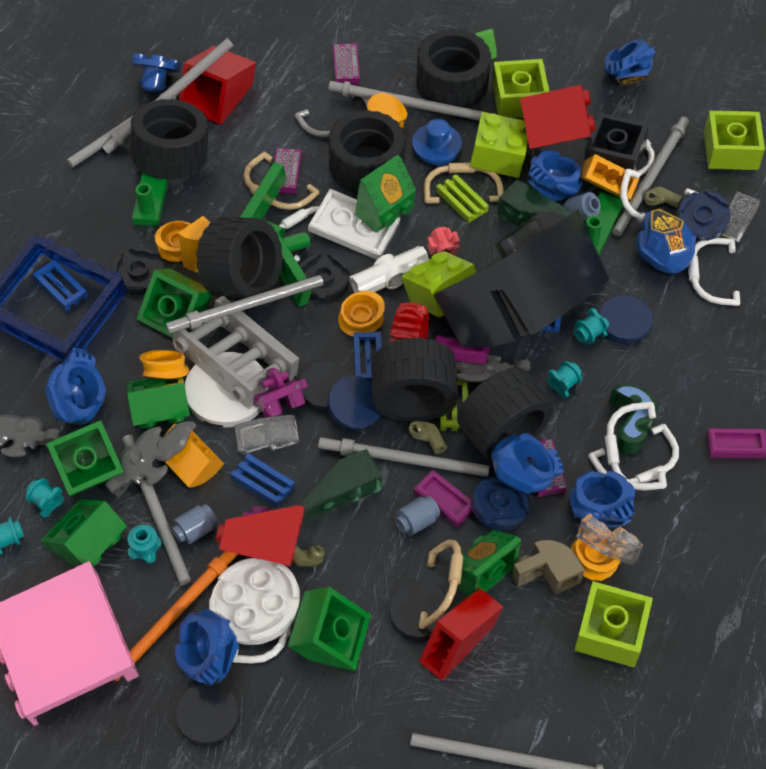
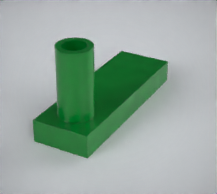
[240,161,287,238]
[132,171,169,227]
[585,192,623,257]
[274,229,312,307]

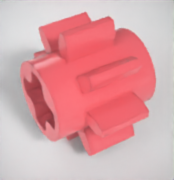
[427,227,460,256]

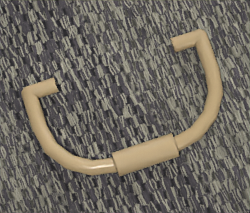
[243,152,320,210]
[423,163,504,204]
[419,539,463,629]

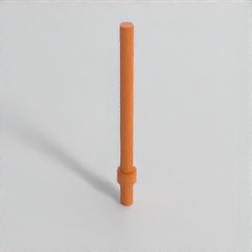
[114,551,238,682]

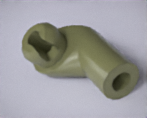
[644,187,683,208]
[408,421,447,454]
[293,545,325,567]

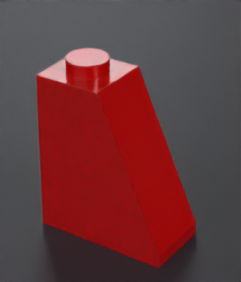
[216,505,306,566]
[419,588,503,681]

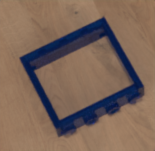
[0,234,127,362]

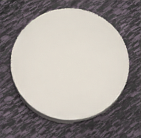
[185,352,269,427]
[209,558,301,645]

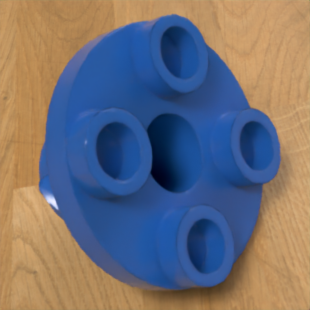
[131,53,181,93]
[412,119,462,167]

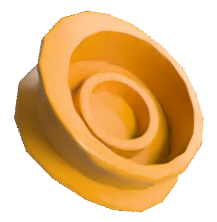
[367,93,407,128]
[155,221,191,262]
[338,290,385,337]
[139,350,189,379]
[571,530,621,581]

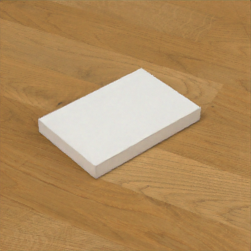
[308,189,400,260]

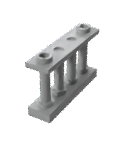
[173,296,299,409]

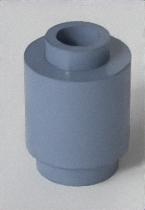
[562,192,600,221]
[395,496,440,536]
[171,504,218,545]

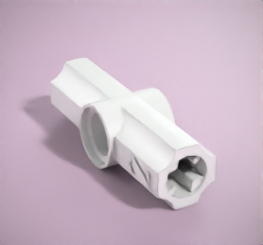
[350,246,429,293]

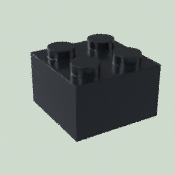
[585,113,649,171]

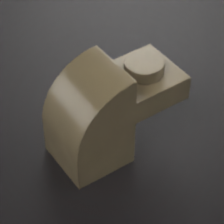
[511,540,584,595]

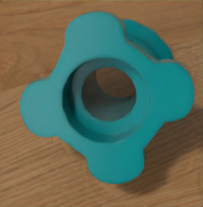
[574,308,609,345]
[546,361,582,399]
[26,478,64,518]
[0,517,25,555]
[127,525,162,564]

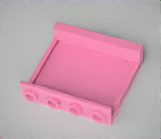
[0,561,139,726]

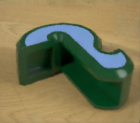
[609,384,658,455]

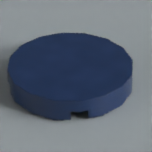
[678,190,730,241]
[599,295,653,344]
[327,375,381,431]
[470,477,529,531]

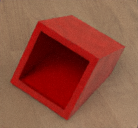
[179,46,256,124]
[520,85,596,149]

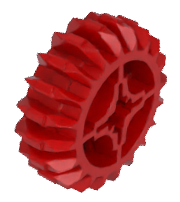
[390,302,429,342]

